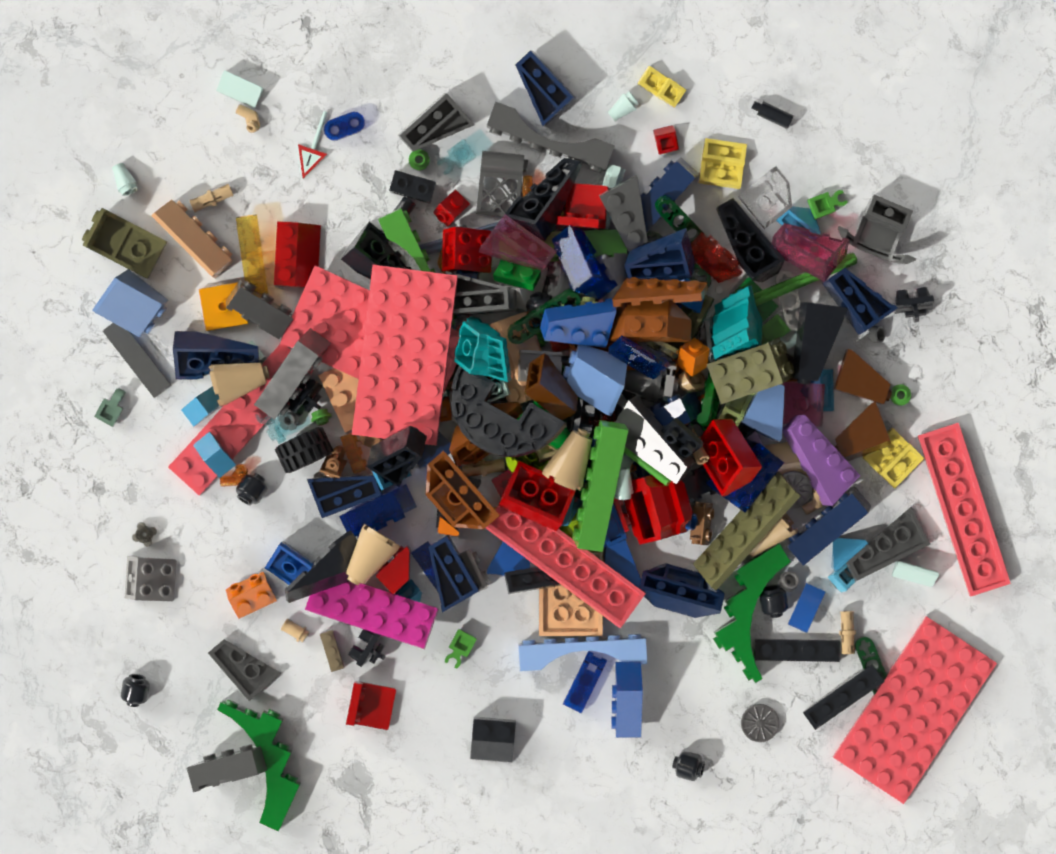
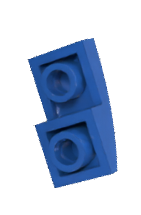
[788,583,826,633]

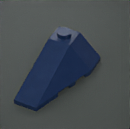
[173,331,260,380]

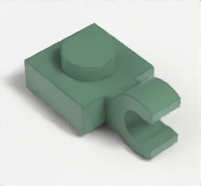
[94,388,126,427]

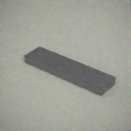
[102,323,171,398]

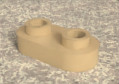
[678,371,706,392]

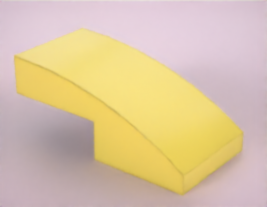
[637,66,686,108]

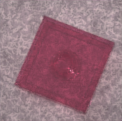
[782,382,825,427]

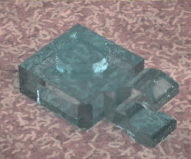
[255,413,286,444]

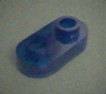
[324,112,365,141]

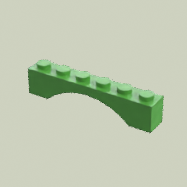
[378,208,457,326]

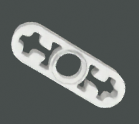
[775,271,800,331]

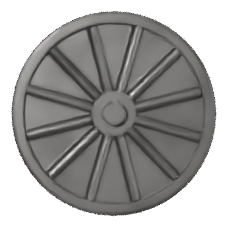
[782,471,812,508]
[741,704,779,742]

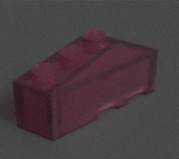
[478,214,557,272]
[772,223,849,282]

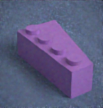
[782,415,860,506]

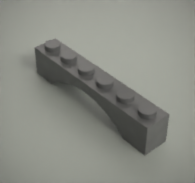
[487,101,615,173]

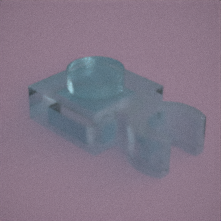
[437,139,477,174]

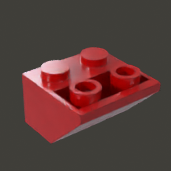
[376,545,411,594]

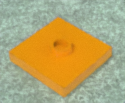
[199,282,248,331]

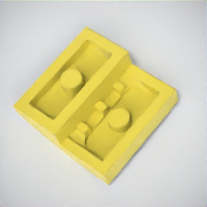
[699,138,747,189]
[862,427,924,488]

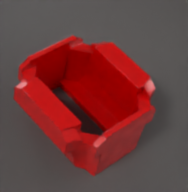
[624,475,693,545]

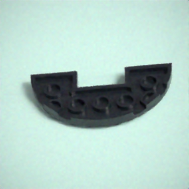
[451,366,567,457]

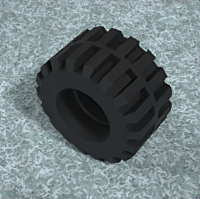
[275,427,334,473]

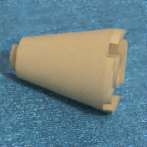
[209,363,270,406]
[542,428,593,491]
[749,513,798,557]
[346,524,400,586]

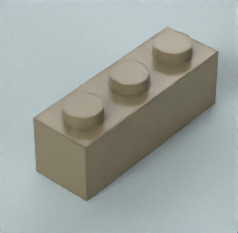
[320,630,345,672]

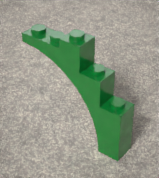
[713,543,790,683]
[217,699,301,832]

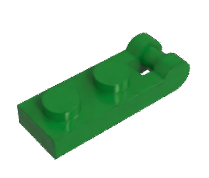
[697,372,720,432]

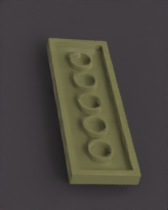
[693,470,801,590]

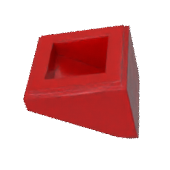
[653,125,679,155]

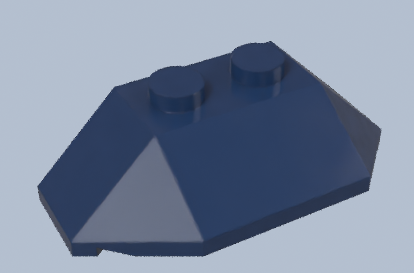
[639,563,725,618]

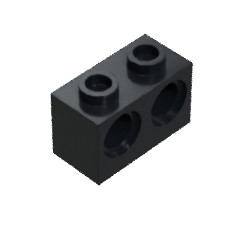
[389,170,436,204]

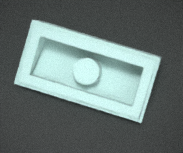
[216,70,264,108]
[892,561,939,587]

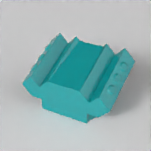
[712,285,762,359]
[454,316,512,382]

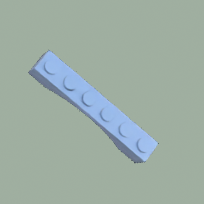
[518,634,647,671]

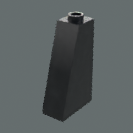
[792,302,847,385]

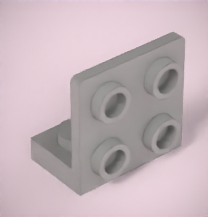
[124,556,176,601]

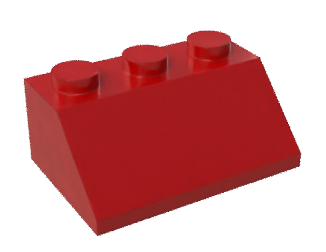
[274,221,321,288]
[701,419,762,496]
[498,461,576,531]

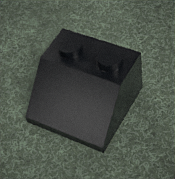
[470,717,516,763]

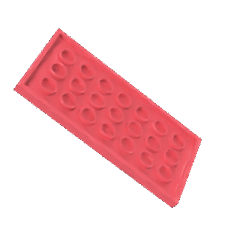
[280,265,459,395]
[352,265,458,446]
[833,616,997,804]

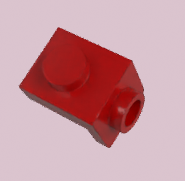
[433,189,470,227]

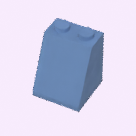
[92,269,168,337]
[563,345,628,416]
[740,384,785,442]

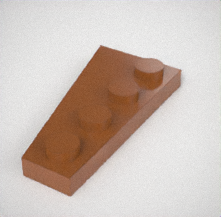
[612,277,708,307]

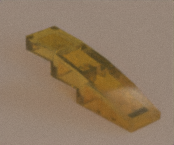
[236,214,269,294]

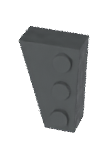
[398,93,475,152]
[446,271,517,316]
[226,280,293,339]
[187,744,267,792]

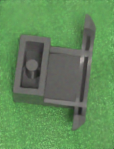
[838,195,917,264]

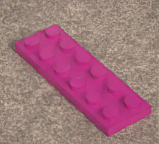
[305,581,439,650]

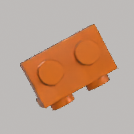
[226,572,277,619]

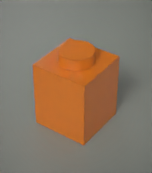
[677,338,710,377]

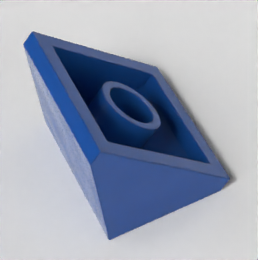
[265,541,315,585]

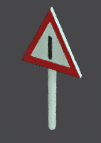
[298,111,328,179]

